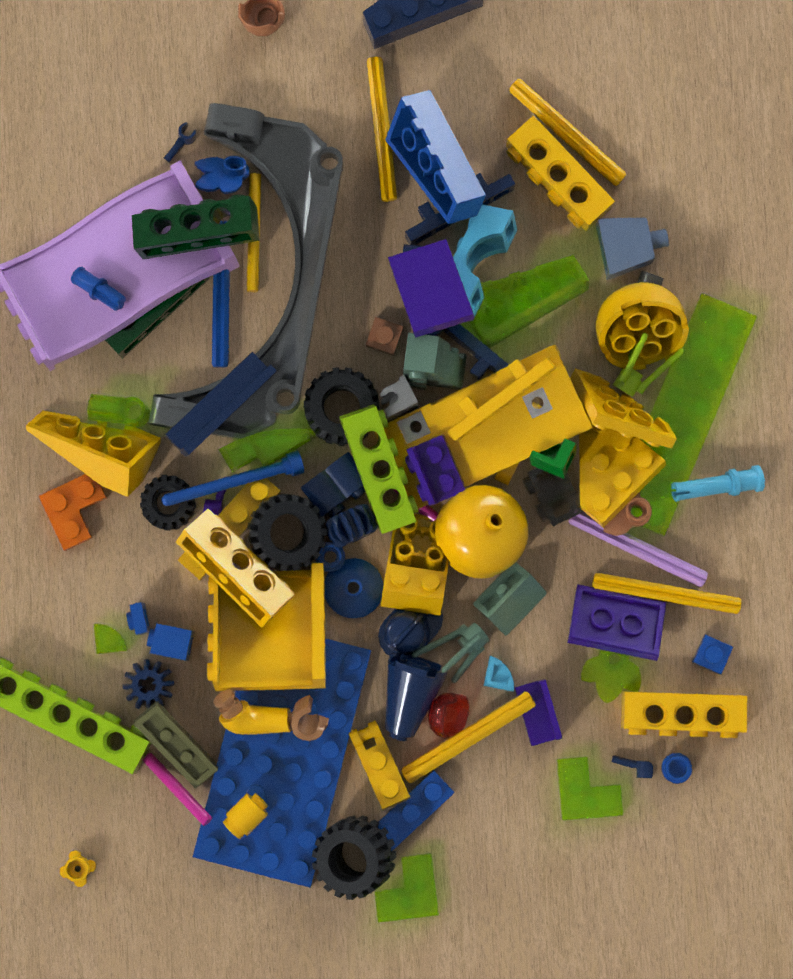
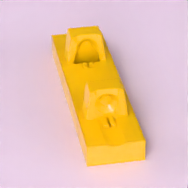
[447,358,556,441]

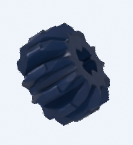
[325,504,378,548]
[123,659,175,709]

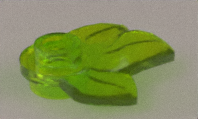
[581,650,641,703]

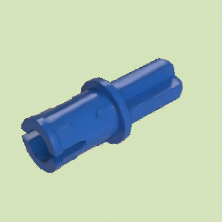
[71,267,126,311]

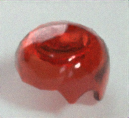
[428,692,469,739]

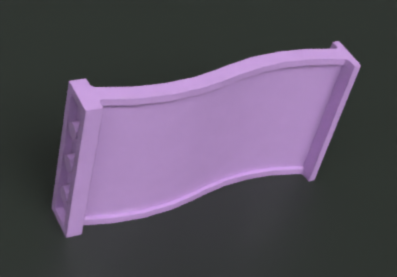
[0,161,240,371]

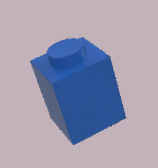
[147,623,195,661]

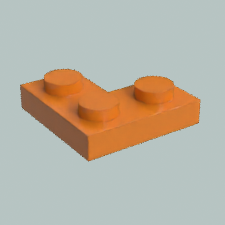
[39,474,107,551]

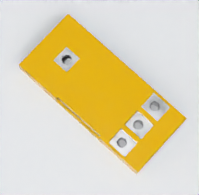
[375,344,593,509]

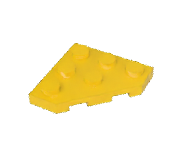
[570,368,677,449]
[579,417,666,528]

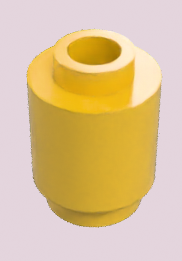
[223,793,268,839]

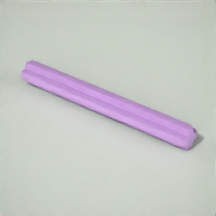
[569,509,708,587]

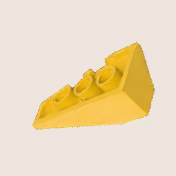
[26,410,161,497]

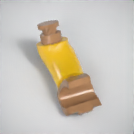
[213,689,329,741]

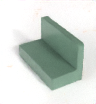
[473,563,547,636]

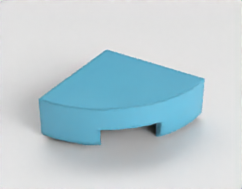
[483,656,514,692]

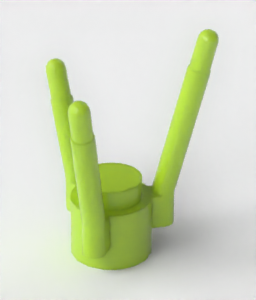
[612,333,684,397]

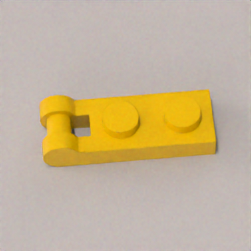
[349,720,411,811]

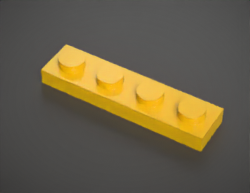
[178,478,281,581]

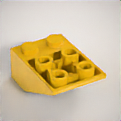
[381,514,449,616]

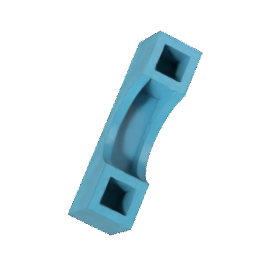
[453,204,517,321]

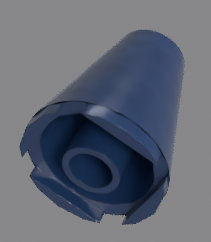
[385,653,448,741]

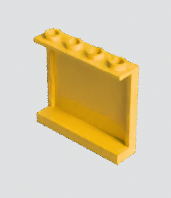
[207,563,326,691]

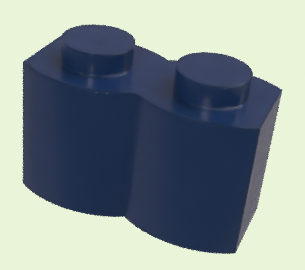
[301,452,366,518]

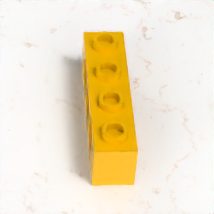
[506,115,615,232]
[176,509,295,628]
[621,691,747,738]

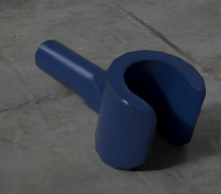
[164,122,196,162]
[611,755,653,778]

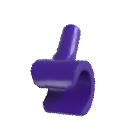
[203,477,226,515]

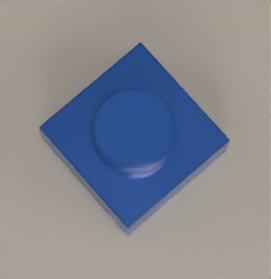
[126,602,150,635]
[692,634,733,675]

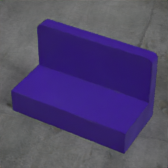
[514,679,563,746]

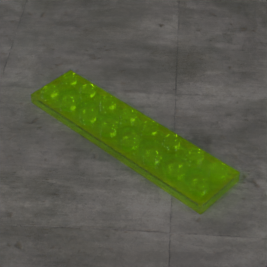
[631,293,757,537]

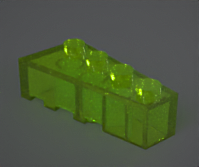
[469,255,589,348]

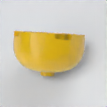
[595,282,689,370]
[435,485,529,579]

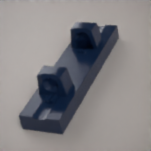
[405,173,515,245]
[426,324,509,380]

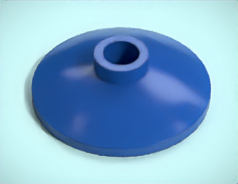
[325,558,383,618]

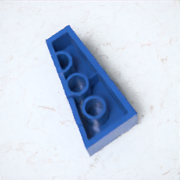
[385,90,486,224]

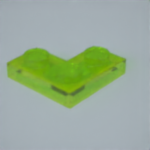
[556,756,623,820]
[375,853,439,923]

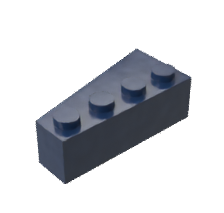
[363,0,483,49]

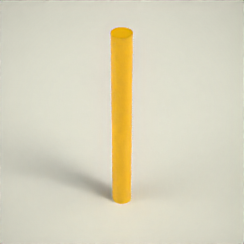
[247,173,261,292]

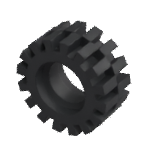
[140,475,196,531]

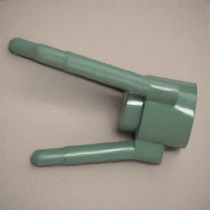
[411,623,490,683]

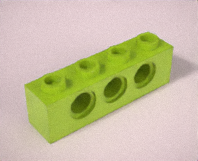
[339,405,419,534]

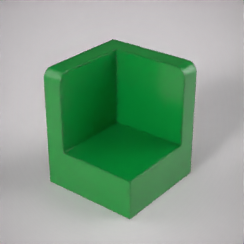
[530,438,577,479]

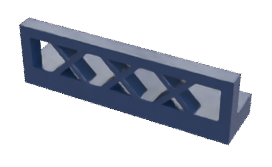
[165,352,276,457]

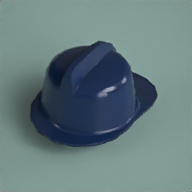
[378,609,443,660]

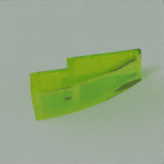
[218,428,316,473]

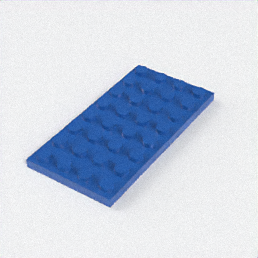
[192,638,372,888]

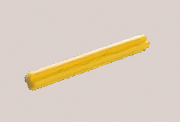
[367,57,397,202]
[509,79,626,186]
[592,573,742,614]
[401,691,536,783]

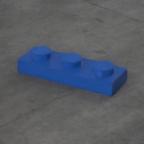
[378,770,455,851]

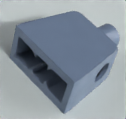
[596,218,669,280]

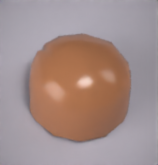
[238,0,285,37]

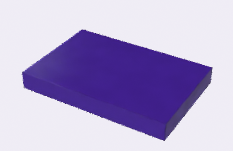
[388,239,474,338]
[567,584,667,661]

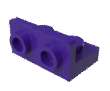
[405,435,466,506]

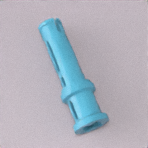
[671,465,765,502]

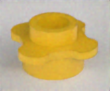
[60,850,96,887]

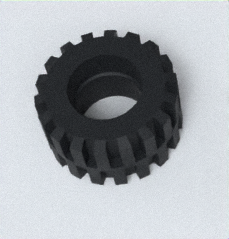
[304,367,380,446]
[247,494,327,571]
[312,815,396,900]

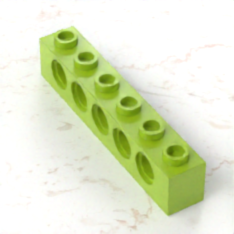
[0,657,152,775]

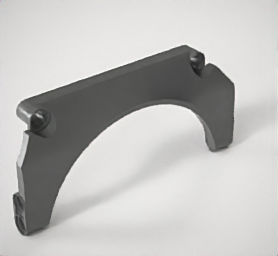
[148,103,343,440]

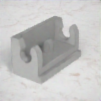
[380,375,418,423]

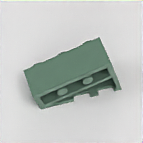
[403,333,467,390]

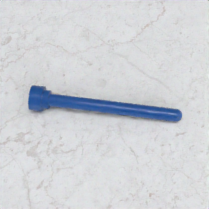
[162,450,304,506]

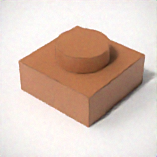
[366,317,404,356]

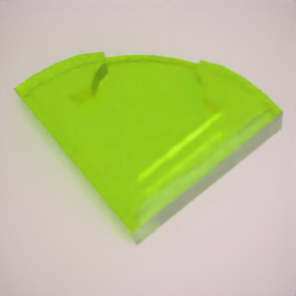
[94,624,128,654]

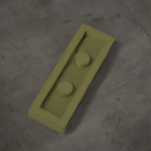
[134,701,219,789]

